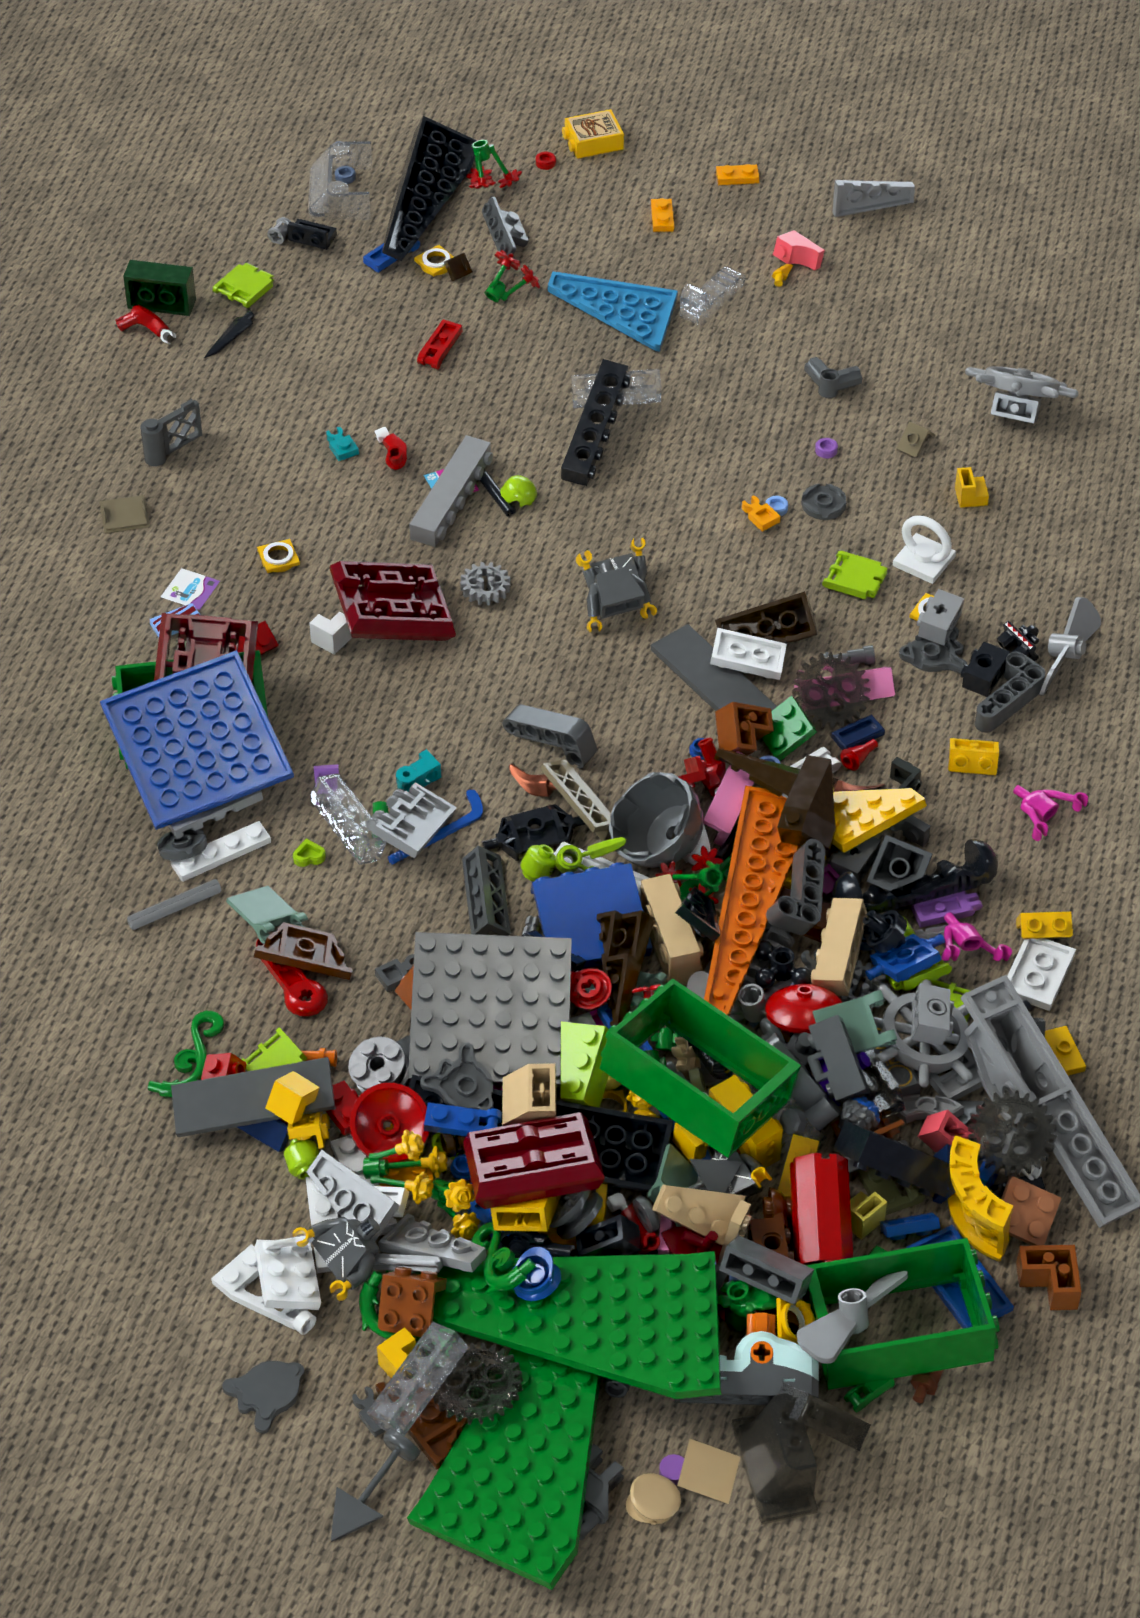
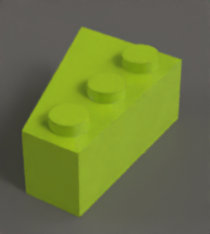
[561,1021,609,1107]

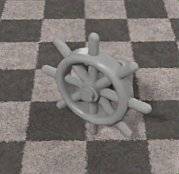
[965,366,1079,423]
[873,979,973,1087]

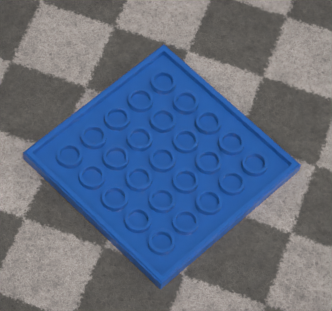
[100,650,294,830]

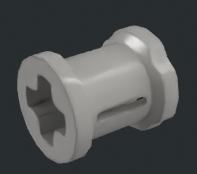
[267,217,291,245]

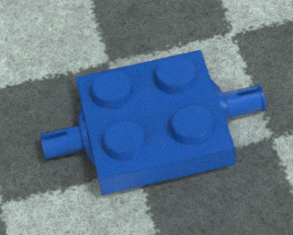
[865,933,945,982]

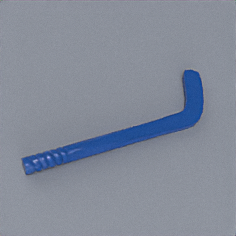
[388,790,483,865]

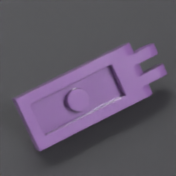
[911,891,983,928]

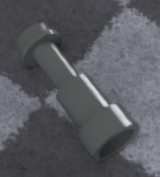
[821,645,875,669]

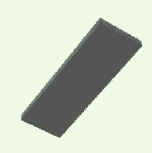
[651,624,777,711]
[171,1057,336,1137]

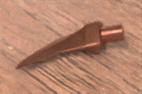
[509,763,557,797]
[834,780,885,792]
[910,1369,946,1403]

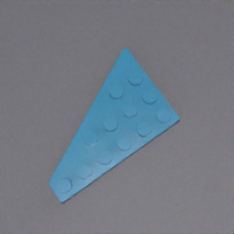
[548,271,678,352]

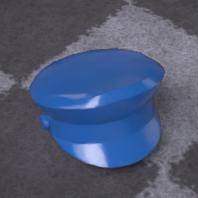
[512,1247,561,1301]

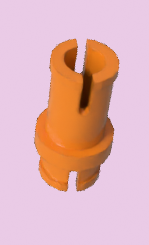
[302,1048,337,1067]

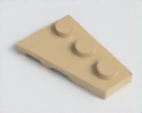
[653,1185,746,1246]
[718,1200,752,1264]

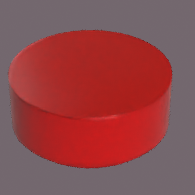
[535,152,556,170]

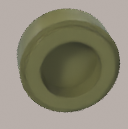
[689,1067,706,1093]

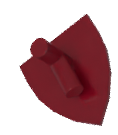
[661,1226,722,1264]

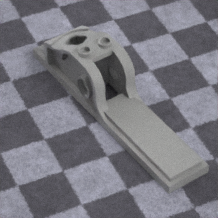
[961,975,1140,1228]

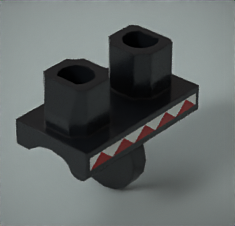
[997,621,1039,661]

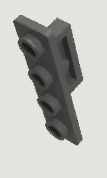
[482,196,529,255]

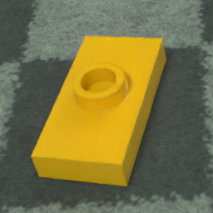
[1045,1026,1086,1076]

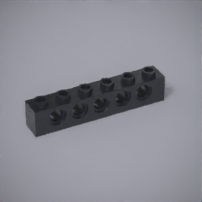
[561,359,631,486]

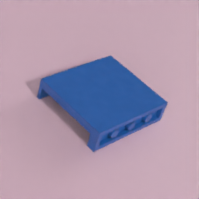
[530,862,652,969]

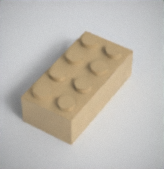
[640,874,703,985]

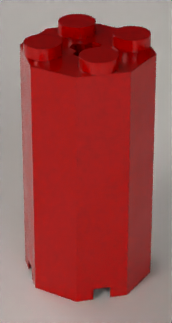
[790,1153,853,1265]

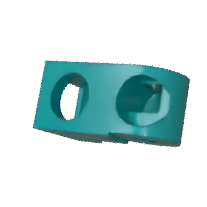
[396,749,442,792]

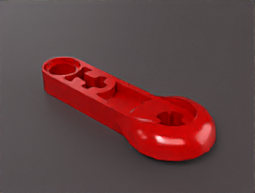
[256,939,328,1016]
[570,969,612,1010]

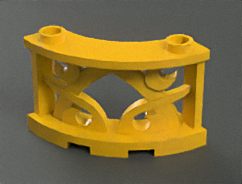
[947,1135,1013,1262]

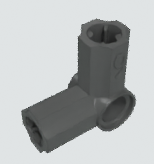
[804,357,862,398]

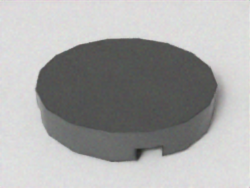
[801,484,847,520]
[157,828,208,861]

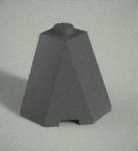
[867,835,933,891]

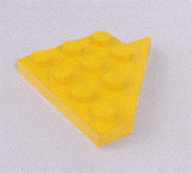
[832,788,927,853]

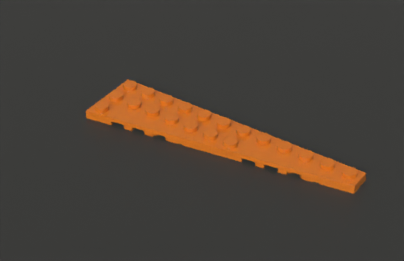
[704,785,800,1016]

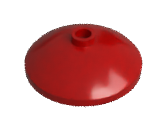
[765,984,843,1033]
[349,1083,429,1163]

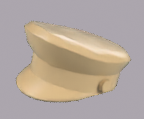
[626,1473,681,1525]

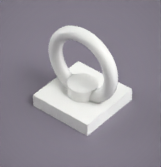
[893,516,956,584]

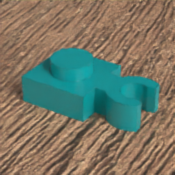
[326,427,359,461]

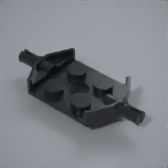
[482,804,586,861]

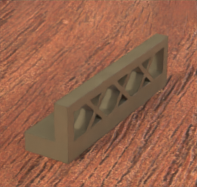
[541,759,611,841]

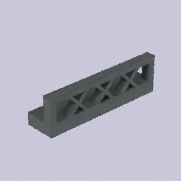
[462,846,511,936]

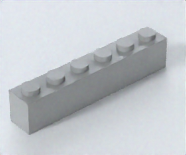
[409,435,493,547]

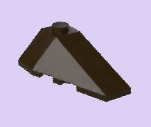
[715,591,817,642]
[777,755,836,851]

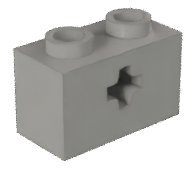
[917,589,964,646]

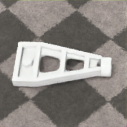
[211,1244,316,1335]

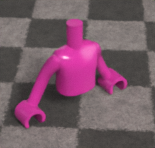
[1013,785,1088,841]
[941,912,1012,961]

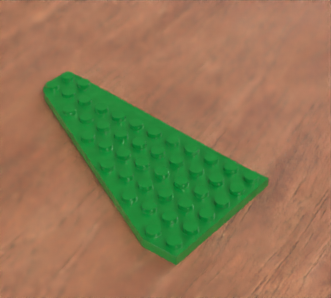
[386,1251,721,1399]

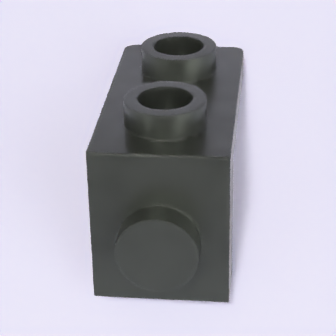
[890,757,922,792]

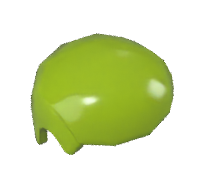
[500,475,537,507]

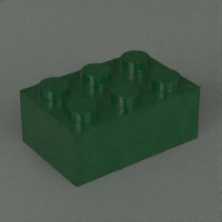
[123,260,196,316]

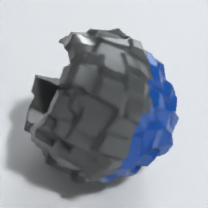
[838,1096,880,1131]

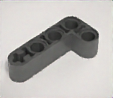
[974,652,1046,733]
[502,704,597,769]
[766,839,825,935]
[765,1033,842,1132]

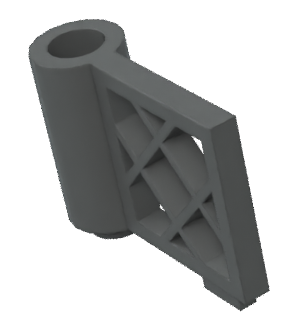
[140,399,202,466]

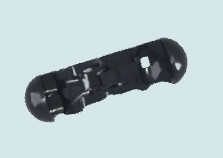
[832,839,998,914]

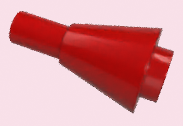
[840,739,878,771]

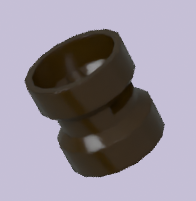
[440,1133,466,1158]

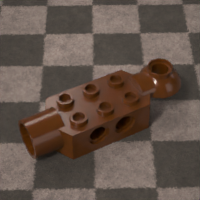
[747,1187,799,1336]

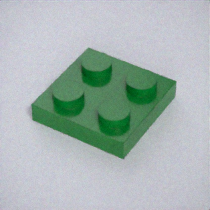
[762,695,817,761]

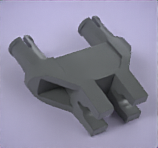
[579,1444,624,1540]

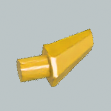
[772,264,793,287]

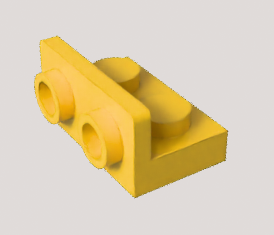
[948,738,999,775]
[1016,912,1073,939]
[287,1112,330,1149]

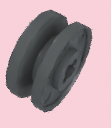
[549,1190,603,1240]

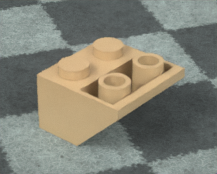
[502,1063,556,1126]

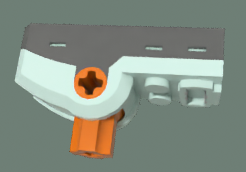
[674,1313,819,1407]

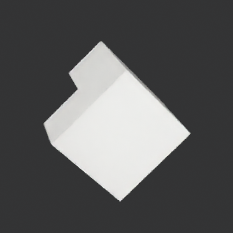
[310,612,352,655]

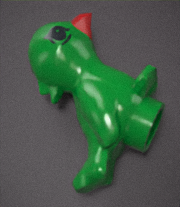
[718,1280,777,1331]

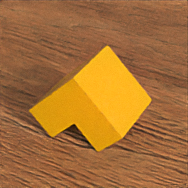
[955,467,989,508]
[265,1071,320,1125]
[672,1122,708,1164]
[377,1327,417,1384]

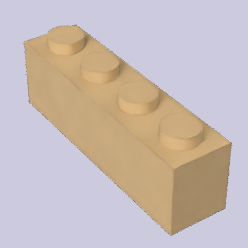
[811,898,867,996]

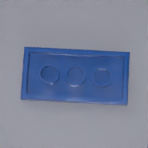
[906,1225,1014,1329]

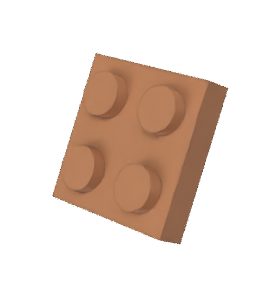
[1001,1176,1061,1245]

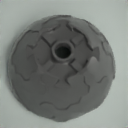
[609,772,703,868]

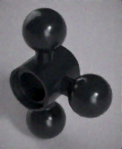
[755,940,811,989]

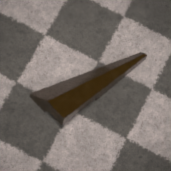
[714,748,839,798]
[597,910,655,1026]

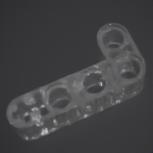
[680,266,746,326]

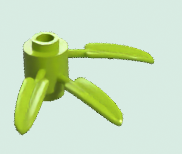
[555,837,627,873]

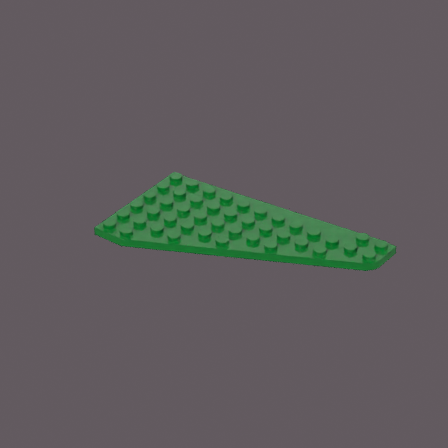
[407,1256,601,1590]

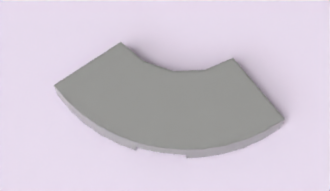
[889,1094,964,1124]

